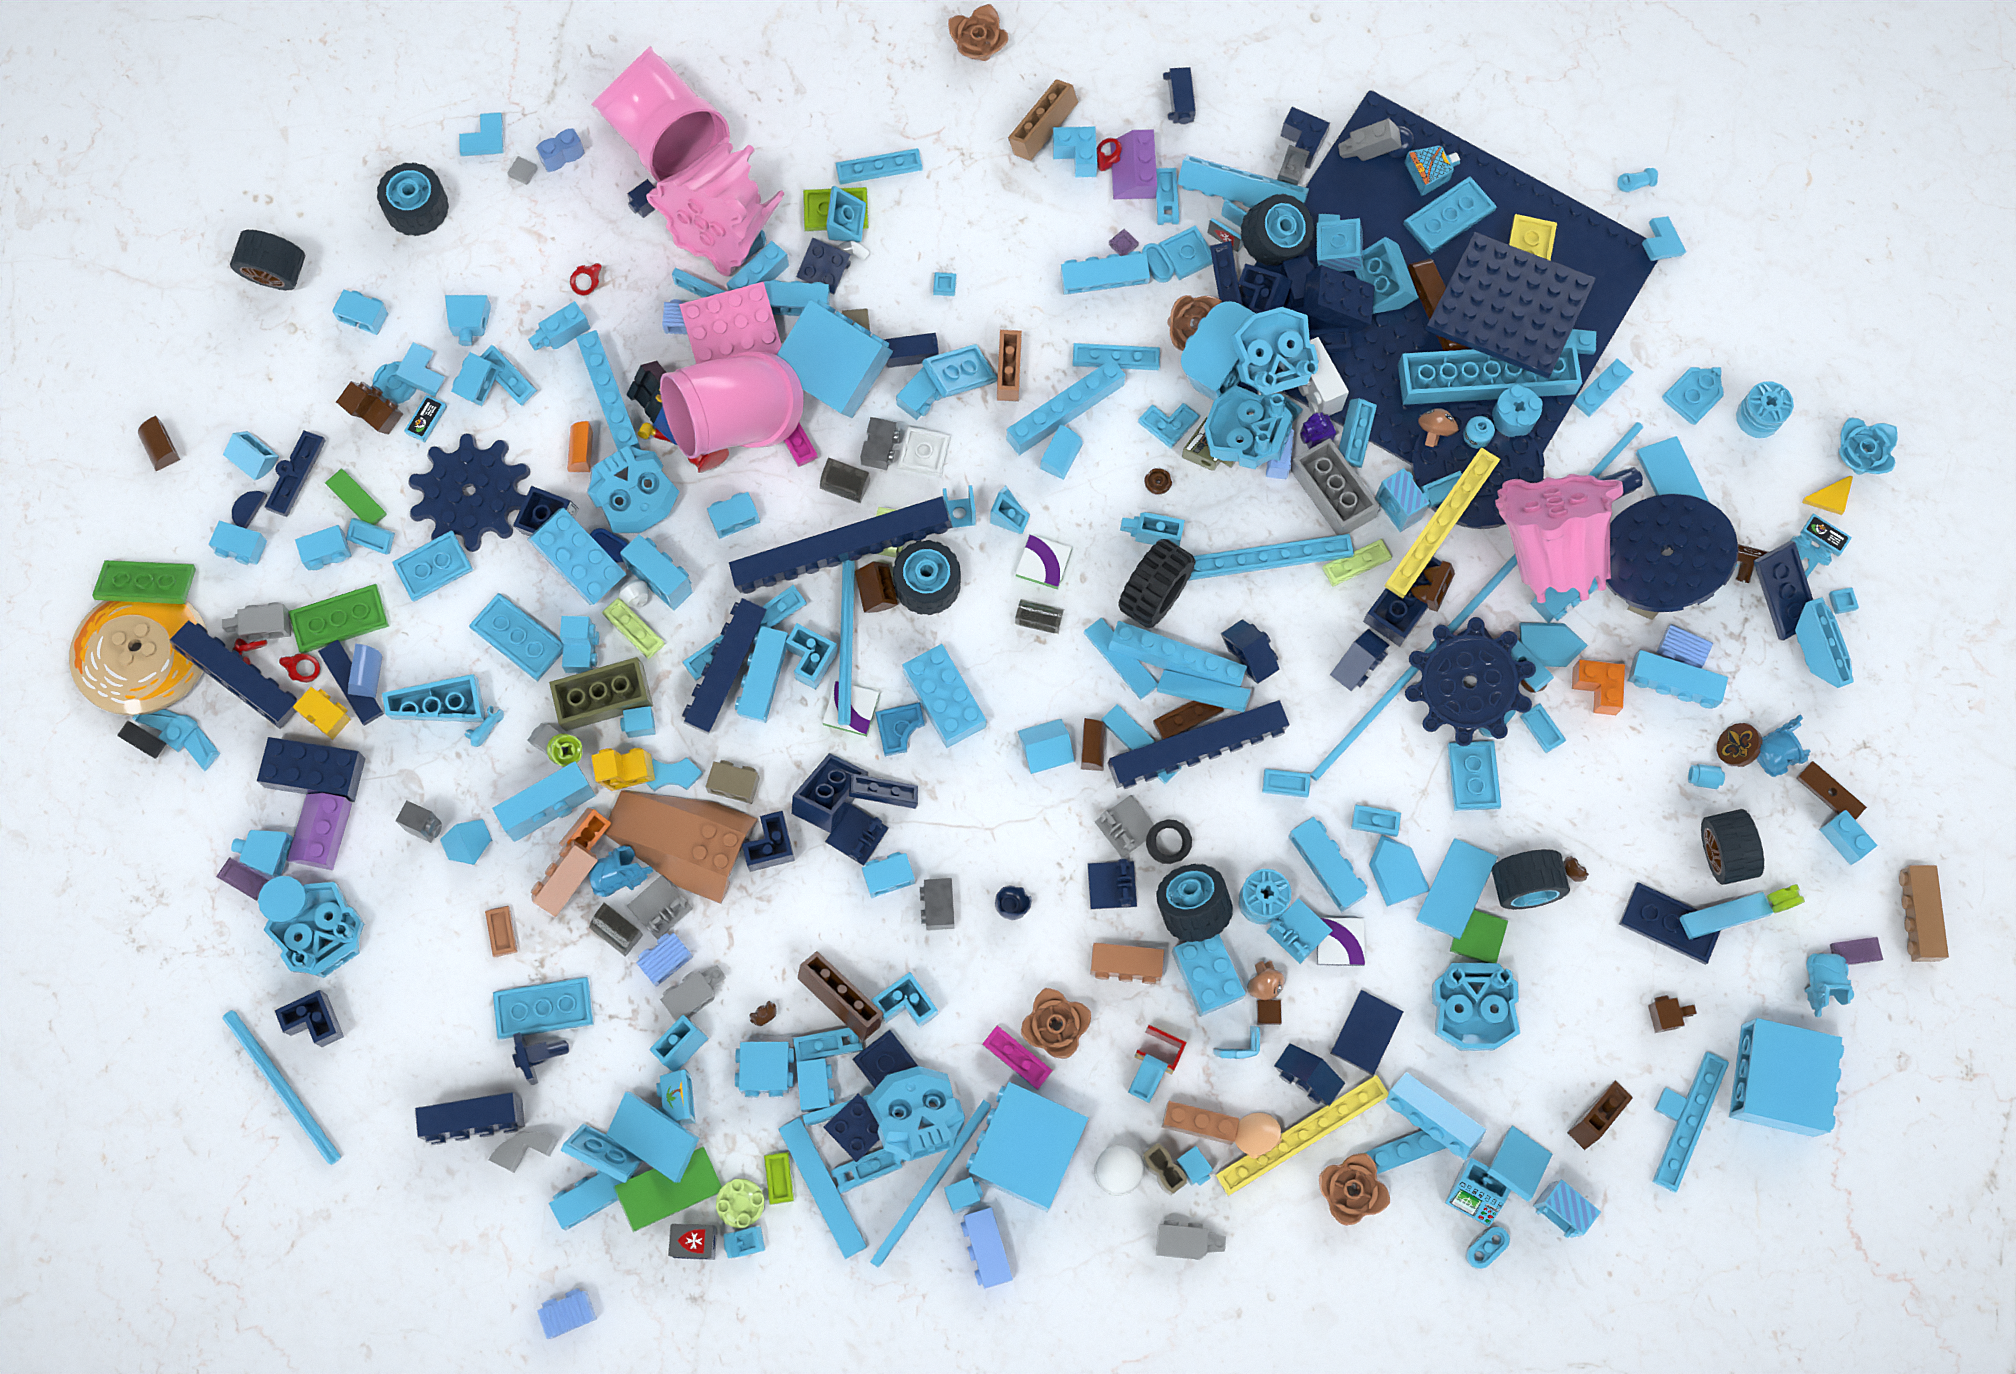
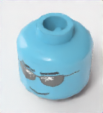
[1463,416,1495,449]

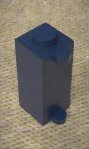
[1163,67,1196,124]
[884,332,939,368]

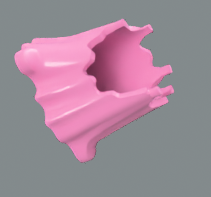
[647,137,784,276]
[1495,474,1623,603]

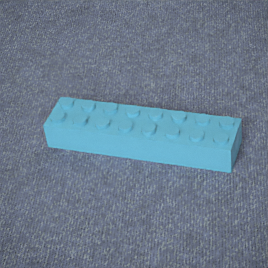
[1398,343,1582,405]

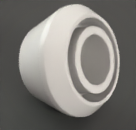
[618,579,648,608]

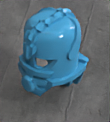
[1756,715,1811,777]
[588,846,653,897]

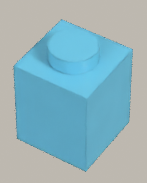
[620,706,656,738]
[1175,1146,1213,1186]

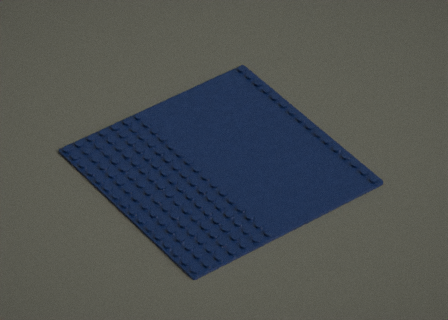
[1240,90,1658,465]

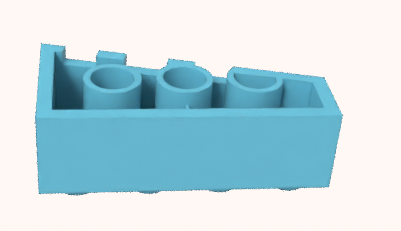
[382,674,486,722]

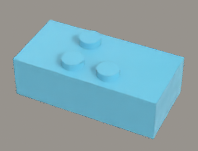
[492,761,596,842]

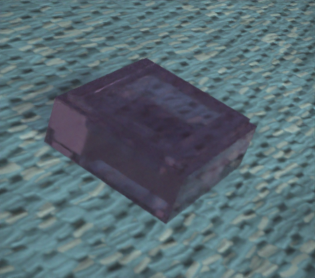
[1108,229,1139,256]

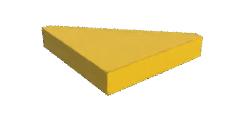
[1802,476,1853,515]

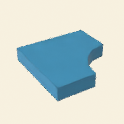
[875,702,925,757]

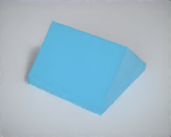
[827,186,866,243]
[1018,719,1075,774]

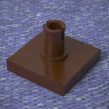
[1736,544,1769,583]

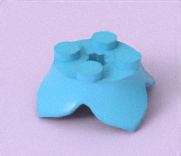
[1839,418,1898,475]

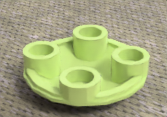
[716,1179,764,1228]

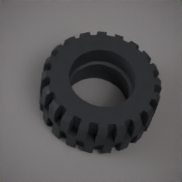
[1118,539,1196,628]

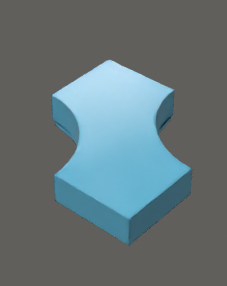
[646,757,703,792]

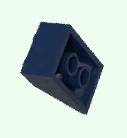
[791,753,868,833]

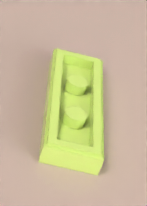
[1322,539,1392,587]
[602,597,665,660]

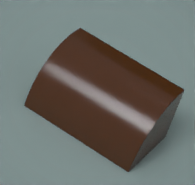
[138,416,180,471]
[855,561,898,613]
[1081,718,1106,771]

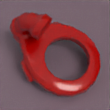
[1097,138,1122,171]
[570,263,602,296]
[232,638,268,665]
[279,654,320,683]

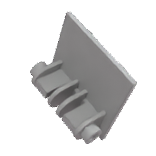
[1095,795,1154,858]
[627,875,693,940]

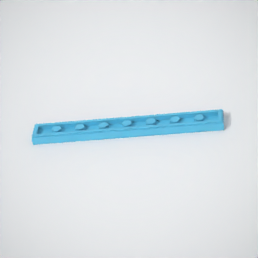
[1188,534,1354,581]
[870,1100,991,1268]

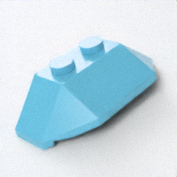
[1795,597,1854,688]

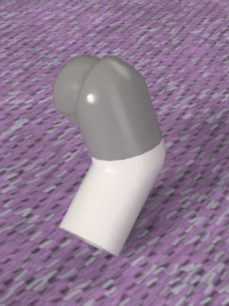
[837,241,869,260]

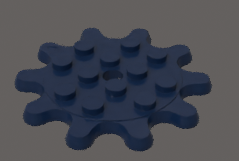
[408,433,530,552]
[1405,617,1536,747]

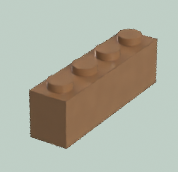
[1008,79,1079,161]
[1899,865,1949,962]

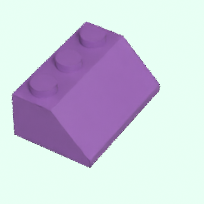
[1110,129,1157,200]
[287,793,352,870]

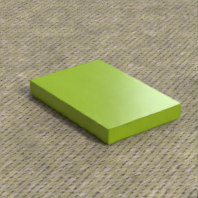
[803,187,869,231]

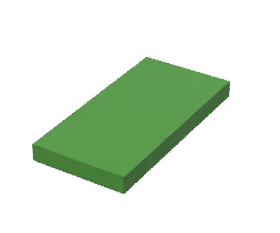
[92,560,196,604]
[288,584,389,654]
[614,1146,722,1233]

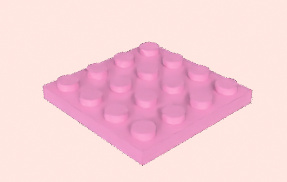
[679,282,782,364]

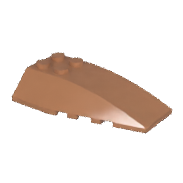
[603,790,758,904]

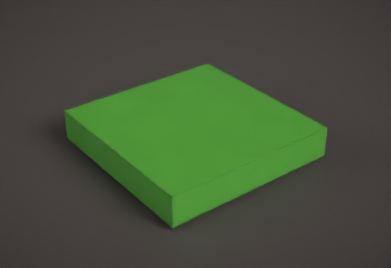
[1450,910,1508,963]

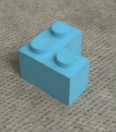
[1052,127,1097,177]
[560,616,599,674]
[786,623,838,690]
[871,972,938,1028]

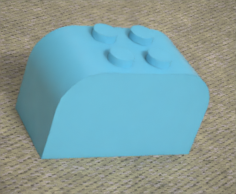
[1181,301,1261,401]

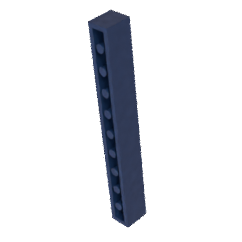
[729,496,953,594]

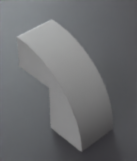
[489,1132,559,1173]

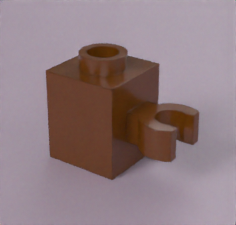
[1648,995,1697,1033]

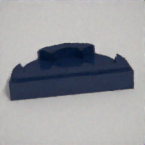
[232,491,268,529]

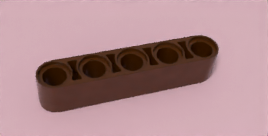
[1408,258,1469,351]

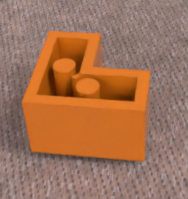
[1572,659,1625,716]

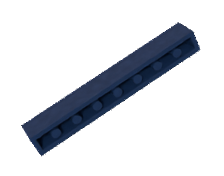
[1107,700,1290,789]

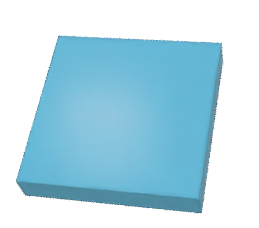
[1158,225,1213,280]

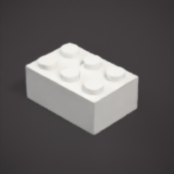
[1298,337,1349,416]

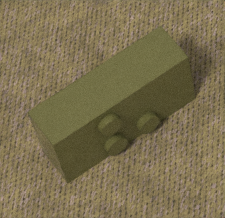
[549,657,653,731]

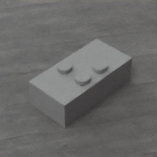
[1291,438,1379,535]

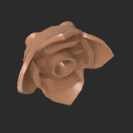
[948,4,1008,61]
[1167,295,1222,351]
[1021,988,1091,1059]
[1319,1153,1390,1225]

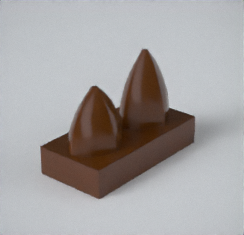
[1410,561,1455,612]

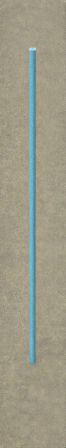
[1310,422,1643,781]

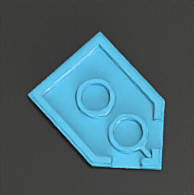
[1662,367,1724,425]
[1519,623,1588,667]
[1369,835,1430,907]

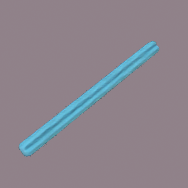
[838,560,855,725]
[223,1010,341,1165]

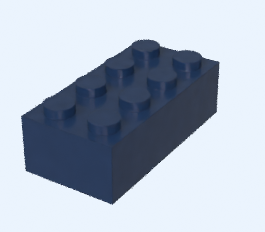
[1363,556,1455,647]
[257,737,366,802]
[415,1092,525,1145]

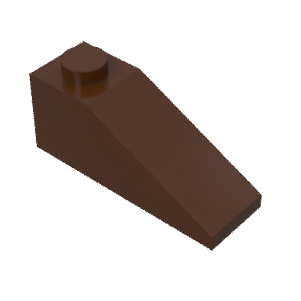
[1567,1080,1633,1150]

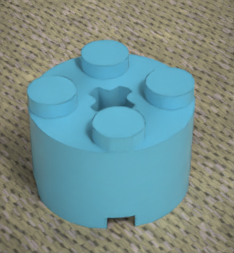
[1492,385,1542,437]

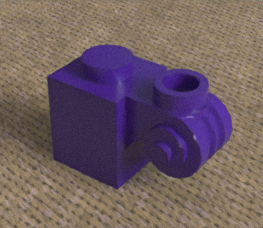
[1300,412,1336,449]

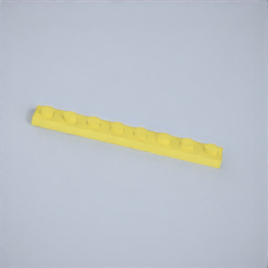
[1384,447,1500,598]
[1215,1075,1389,1196]

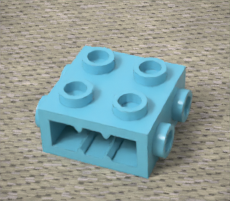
[735,1042,794,1098]

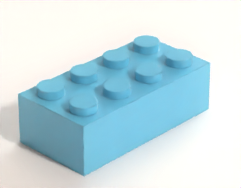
[527,507,626,605]
[902,644,986,748]

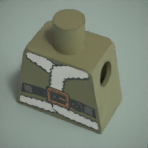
[1182,417,1236,471]

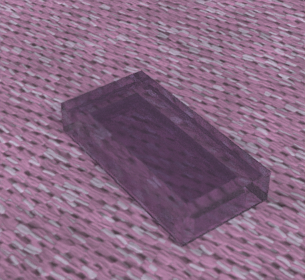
[216,857,269,901]
[1830,937,1883,966]

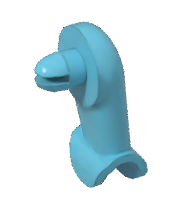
[1617,168,1658,192]
[464,706,504,747]

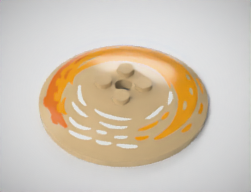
[69,600,208,716]

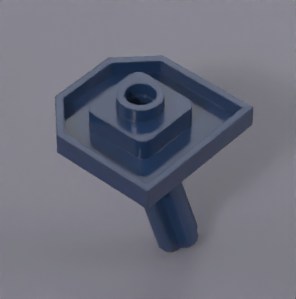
[512,1032,569,1085]

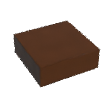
[1256,1000,1282,1025]

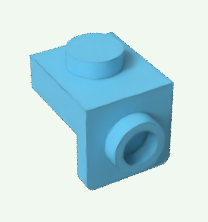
[724,1226,765,1258]

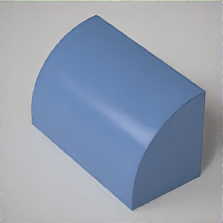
[348,643,382,698]

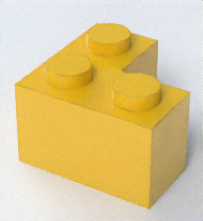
[591,748,655,791]

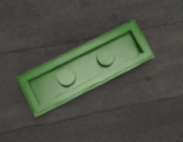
[325,468,387,525]

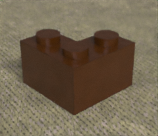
[336,381,403,435]

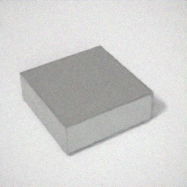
[508,156,538,185]

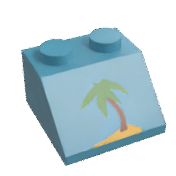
[656,1069,695,1125]

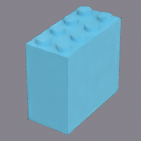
[777,299,893,418]
[1729,1018,1844,1137]
[966,1082,1088,1212]

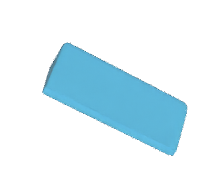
[1338,398,1377,468]

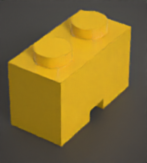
[293,687,351,740]

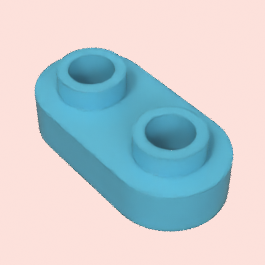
[1466,1227,1510,1269]

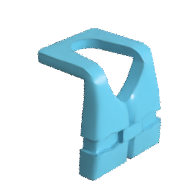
[1213,1026,1260,1059]

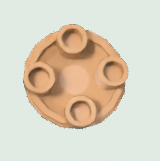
[1235,1113,1282,1158]

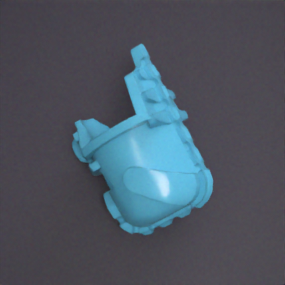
[1805,953,1854,1017]

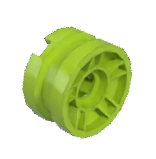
[547,733,583,767]
[1767,884,1805,914]

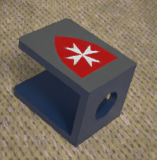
[668,1224,717,1260]

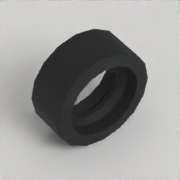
[117,721,166,759]
[1146,819,1192,864]

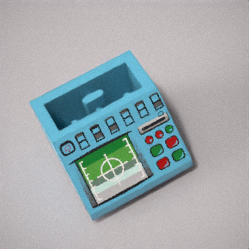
[1445,1157,1511,1227]

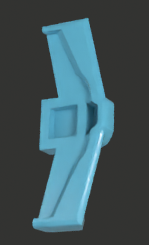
[133,709,220,771]

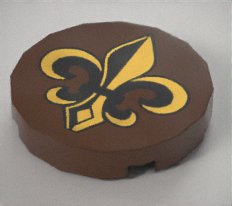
[1716,723,1763,767]

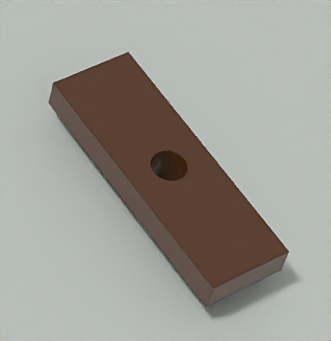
[1796,761,1867,820]

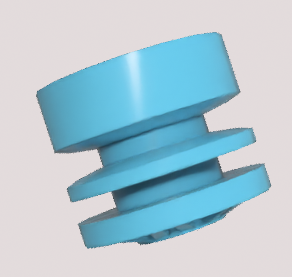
[1736,382,1794,438]
[1238,869,1291,925]

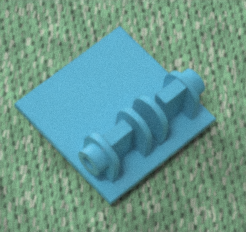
[1266,898,1333,964]

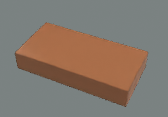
[485,906,517,958]

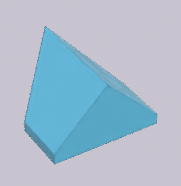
[990,486,1030,534]
[440,819,493,865]

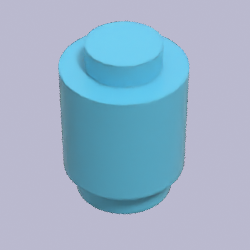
[1688,764,1725,789]

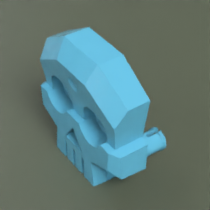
[1231,307,1319,395]
[1204,385,1292,469]
[586,445,679,533]
[264,882,365,978]
[1432,963,1521,1051]
[867,1066,965,1164]

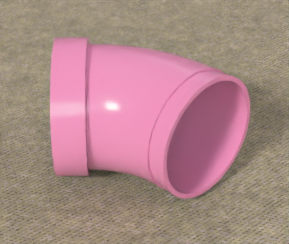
[591,46,730,182]
[660,352,804,459]

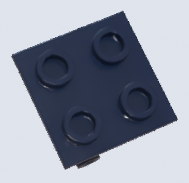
[796,237,851,294]
[825,804,889,866]
[1087,859,1137,910]
[823,1093,880,1162]

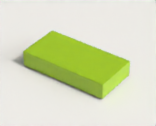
[764,1152,794,1205]

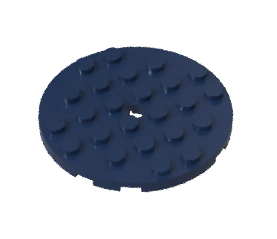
[1411,403,1545,529]
[1606,494,1738,612]

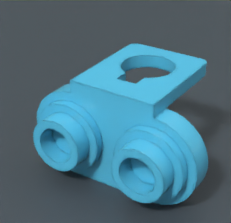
[1790,533,1832,578]

